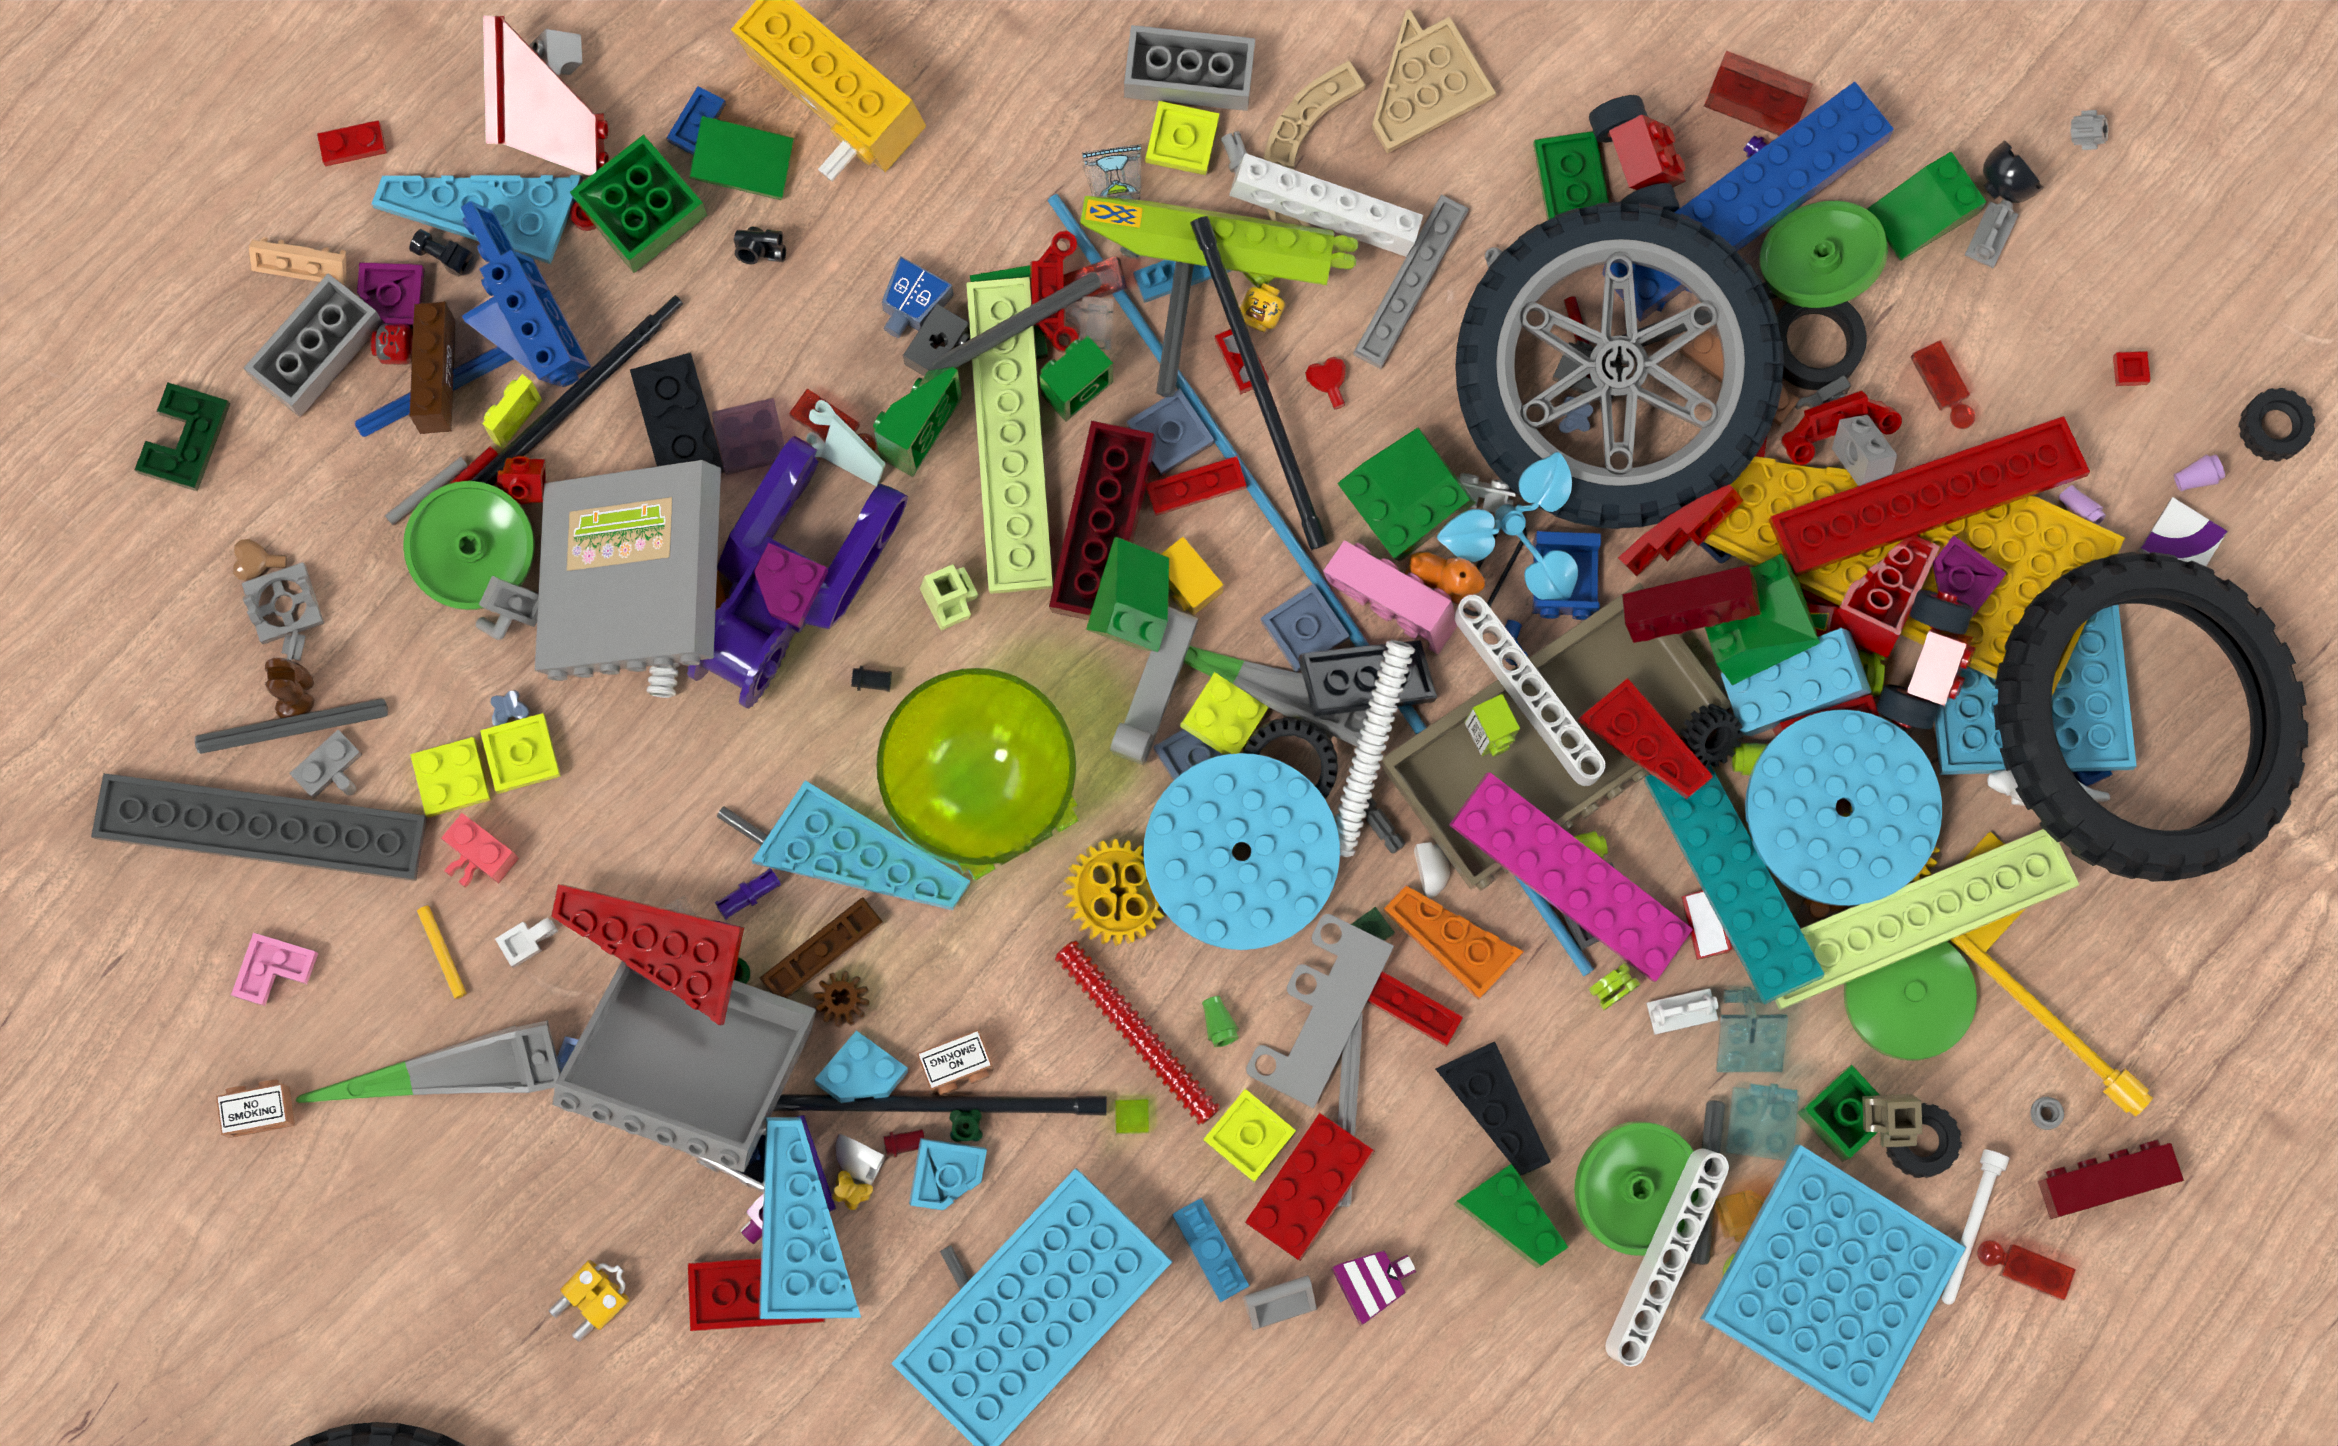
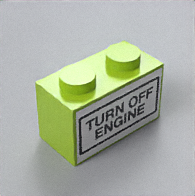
[1464,694,1520,757]

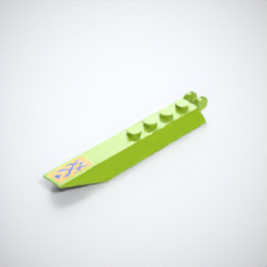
[1080,196,1359,285]

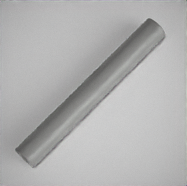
[385,457,468,525]

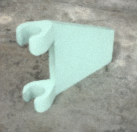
[806,400,886,487]

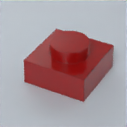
[2113,351,2150,386]

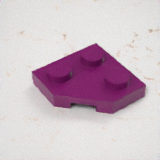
[357,262,425,329]
[1933,535,2006,622]
[754,543,828,628]

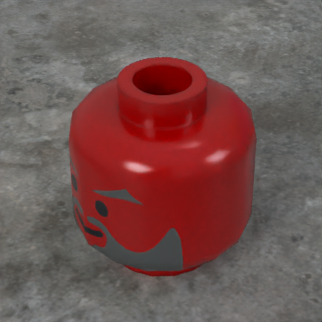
[371,323,413,365]

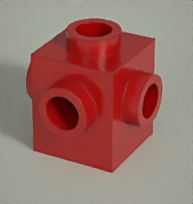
[497,456,547,505]

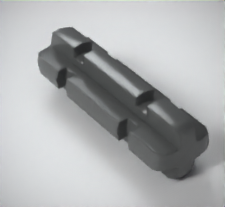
[1364,797,1405,854]

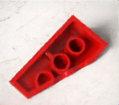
[1838,536,1940,658]

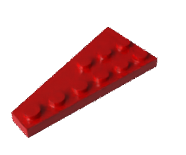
[551,884,745,1025]

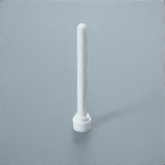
[1942,1149,2010,1305]

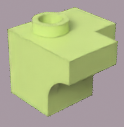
[920,564,978,631]

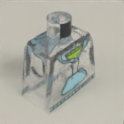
[1082,144,1142,200]

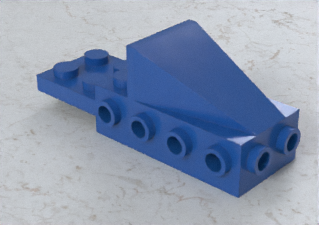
[460,201,591,387]

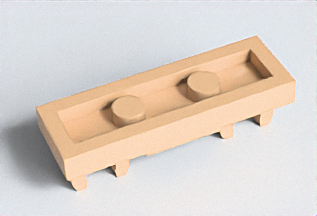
[249,237,347,285]

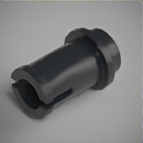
[851,665,892,692]

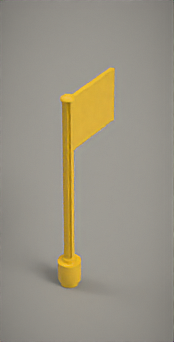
[1951,831,2153,1117]

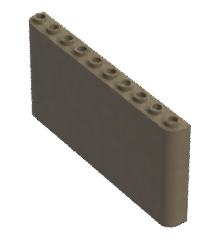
[1379,583,1732,891]

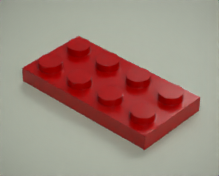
[1245,1113,1375,1261]
[688,1259,825,1331]

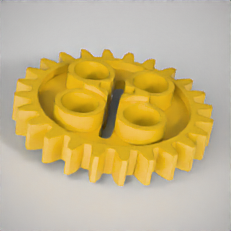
[1063,839,1164,946]

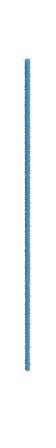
[1048,194,1594,976]

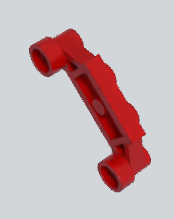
[1030,231,1079,353]
[1781,390,1902,465]

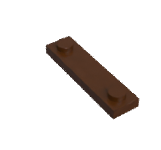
[759,897,884,999]

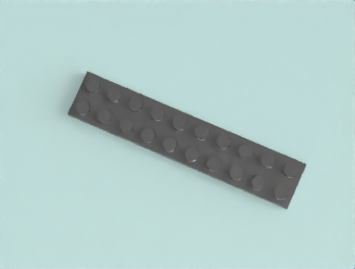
[91,773,427,881]

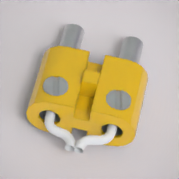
[549,1260,629,1342]

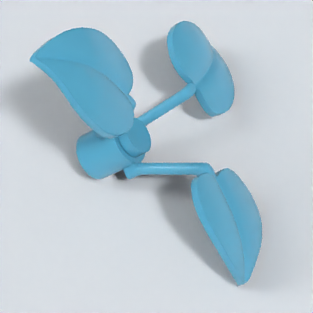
[1437,452,1578,601]

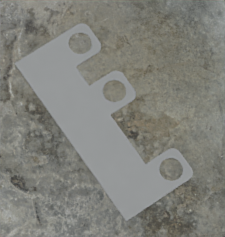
[1246,914,1394,1109]

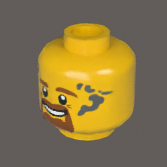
[1240,283,1285,333]

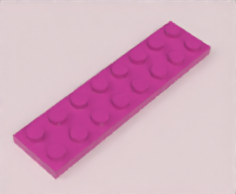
[1449,772,1693,982]

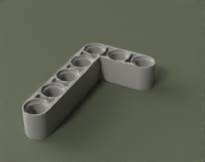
[1110,607,1199,766]

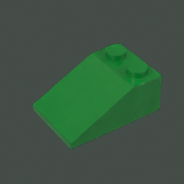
[1867,151,1986,261]
[1086,537,1169,652]

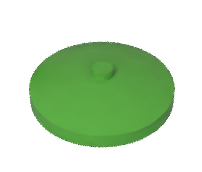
[1760,201,1888,308]
[403,481,535,610]
[1844,941,1977,1061]
[1574,1121,1699,1256]

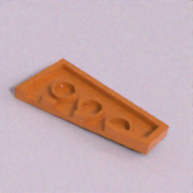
[1383,885,1524,1000]

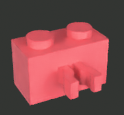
[441,813,519,888]

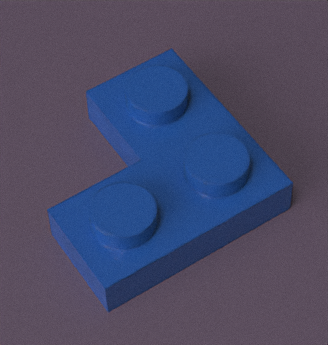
[666,86,726,155]

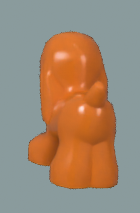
[1404,551,1485,604]

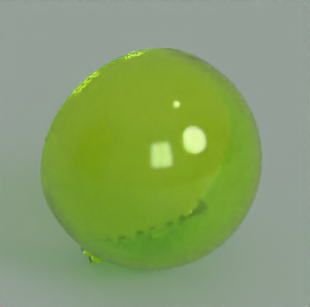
[876,668,1079,881]

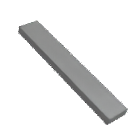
[1353,194,1469,369]

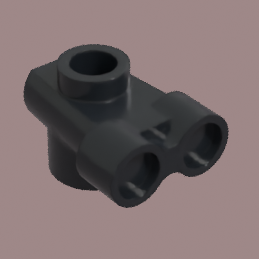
[734,226,786,265]

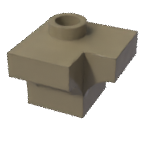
[1862,1094,1922,1147]

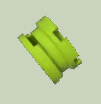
[1858,650,1885,697]
[1588,963,1641,1011]

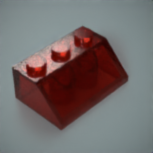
[1704,51,1813,136]

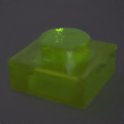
[1115,1099,1149,1135]

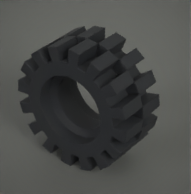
[1680,704,1743,768]

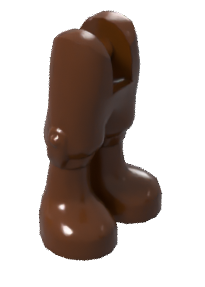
[265,658,315,718]

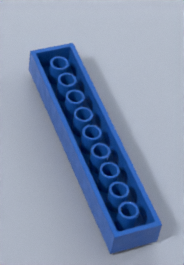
[1602,81,1894,322]

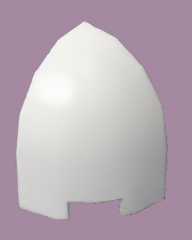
[1414,842,1450,898]
[836,1134,886,1185]

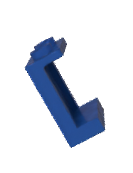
[1532,531,1601,620]

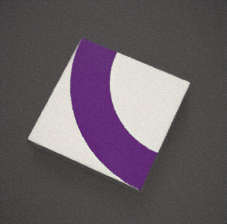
[2138,497,2227,566]

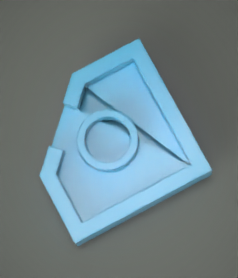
[815,1030,908,1103]
[909,1138,987,1210]

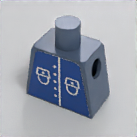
[882,256,954,338]

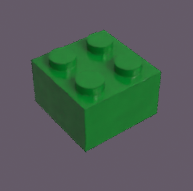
[1040,336,1113,422]
[1797,1065,1880,1162]

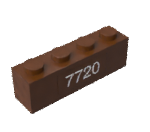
[409,301,456,434]

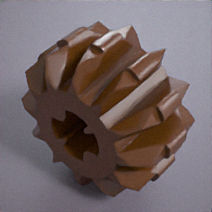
[814,971,870,1028]

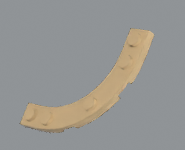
[1264,61,1365,227]

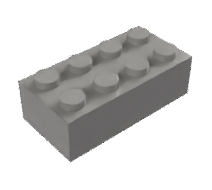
[1124,25,1255,111]
[244,273,383,417]

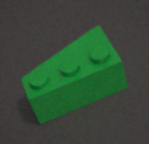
[1454,1164,1569,1268]

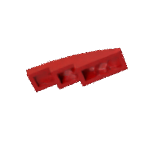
[1618,484,1744,577]

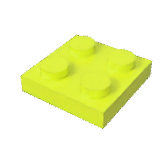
[1145,101,1220,175]
[482,374,542,449]
[1180,672,1269,755]
[480,713,561,794]
[410,737,491,818]
[1203,1089,1296,1183]

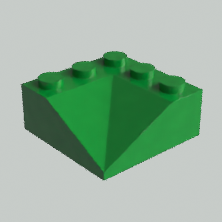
[570,134,707,273]
[873,367,962,477]
[1337,427,1476,562]
[1705,553,1820,685]

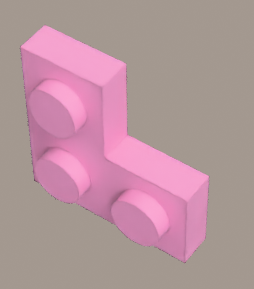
[231,933,318,1006]

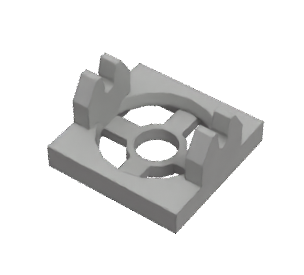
[242,562,324,644]

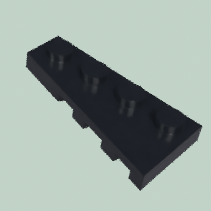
[1435,1041,1551,1176]

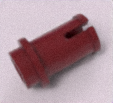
[883,1129,925,1158]

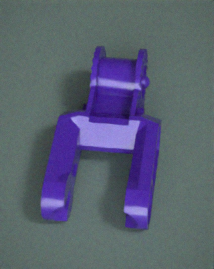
[687,436,908,709]

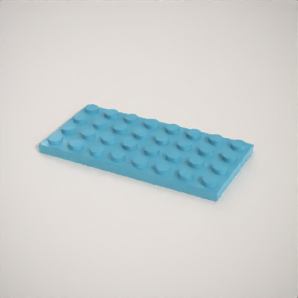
[891,1168,1173,1446]

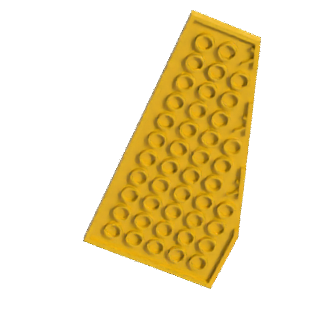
[1703,456,2125,695]

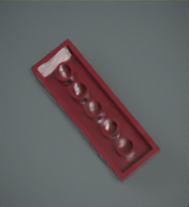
[1049,420,1156,621]

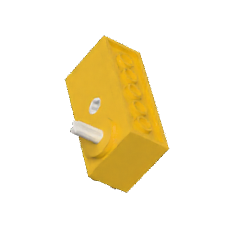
[731,0,926,181]

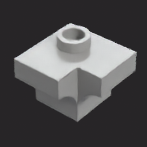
[529,29,583,76]

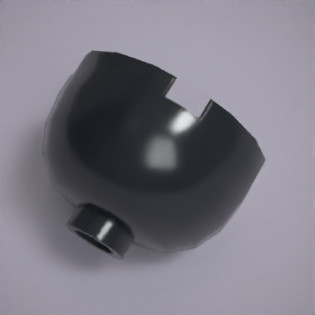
[1983,140,2044,203]

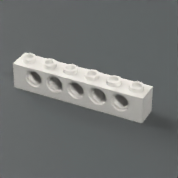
[1229,153,1423,257]

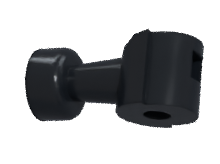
[409,229,473,277]

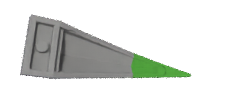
[1184,646,1368,747]
[296,1020,561,1103]

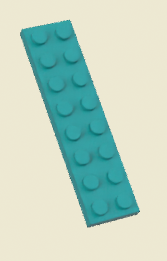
[1644,765,1825,1005]

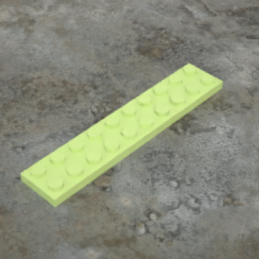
[967,277,1053,594]
[1775,829,2079,1010]

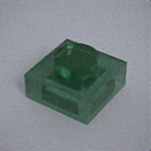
[1351,907,1395,941]

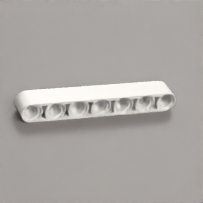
[1455,595,1605,786]
[1605,1148,1729,1367]

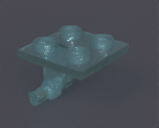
[1716,987,1788,1072]
[1726,1083,1799,1161]

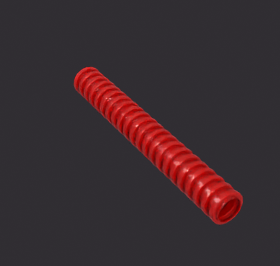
[1055,941,1220,1125]

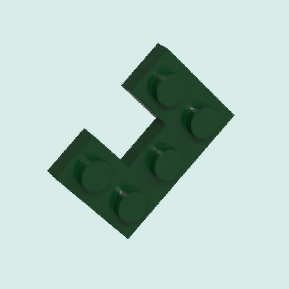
[134,382,230,492]

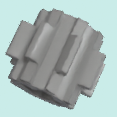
[2071,110,2109,150]

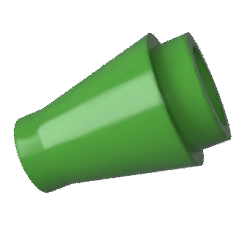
[1202,996,1239,1047]

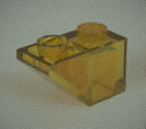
[1715,1189,1766,1243]

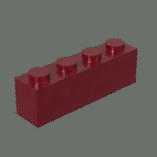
[1622,565,1760,643]
[2038,1139,2184,1220]

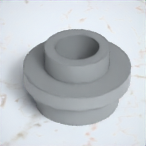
[281,630,306,661]
[2030,1097,2064,1130]

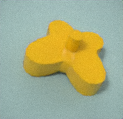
[831,1171,873,1210]

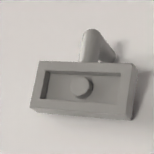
[476,575,539,640]
[289,730,362,799]

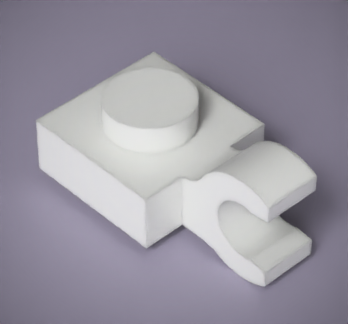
[495,918,558,968]

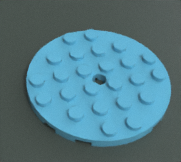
[1745,710,1942,906]
[1144,753,1340,950]

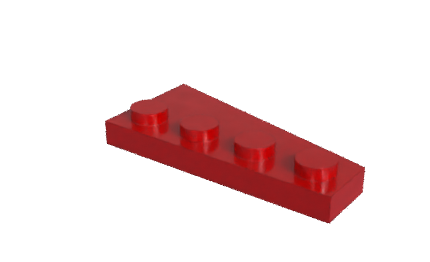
[1577,678,1713,799]

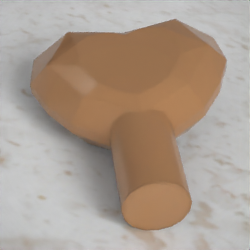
[233,539,287,581]

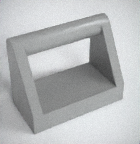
[1243,1275,1317,1330]

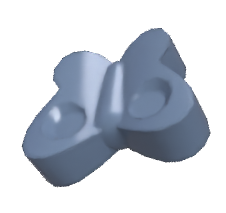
[1559,396,1593,433]
[490,690,530,726]

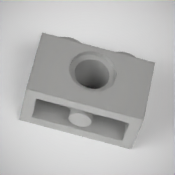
[1832,415,1897,486]

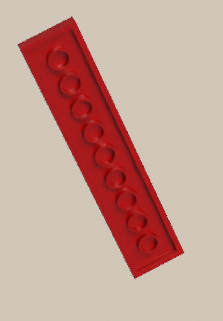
[1769,416,2090,576]

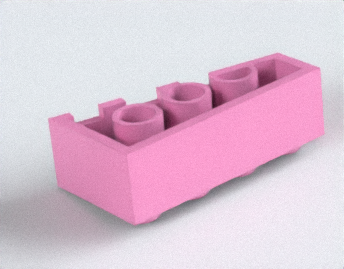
[1323,540,1457,655]

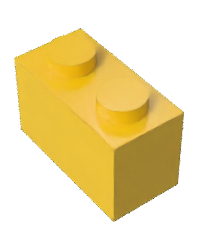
[1161,537,1224,616]

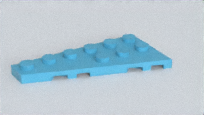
[371,175,583,264]
[752,780,970,910]
[759,1117,861,1319]

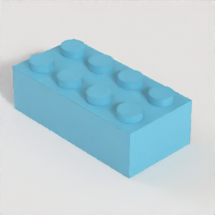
[1721,628,1871,736]

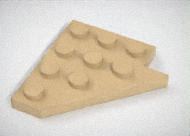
[1372,9,1496,154]

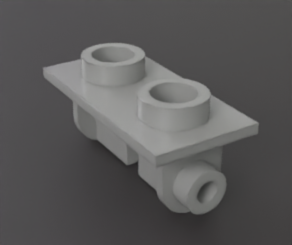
[1965,200,2019,268]

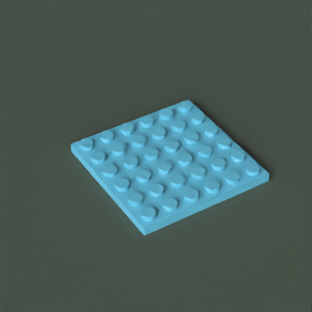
[1935,605,2137,775]
[1700,1145,1966,1423]

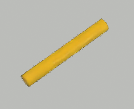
[417,905,467,999]

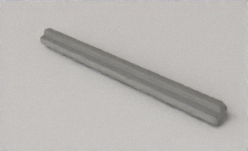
[1338,1012,1363,1207]

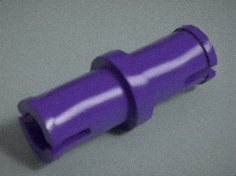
[715,868,781,920]

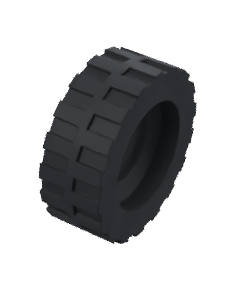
[2238,388,2316,462]
[1886,1103,1962,1178]

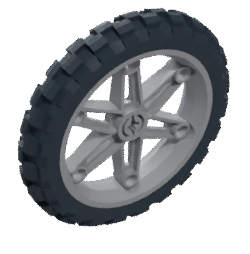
[1455,202,1784,529]

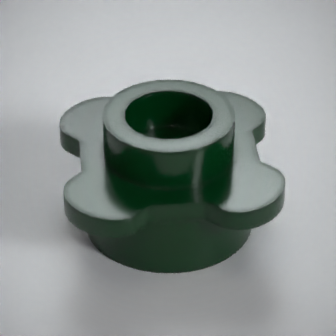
[949,1109,983,1142]

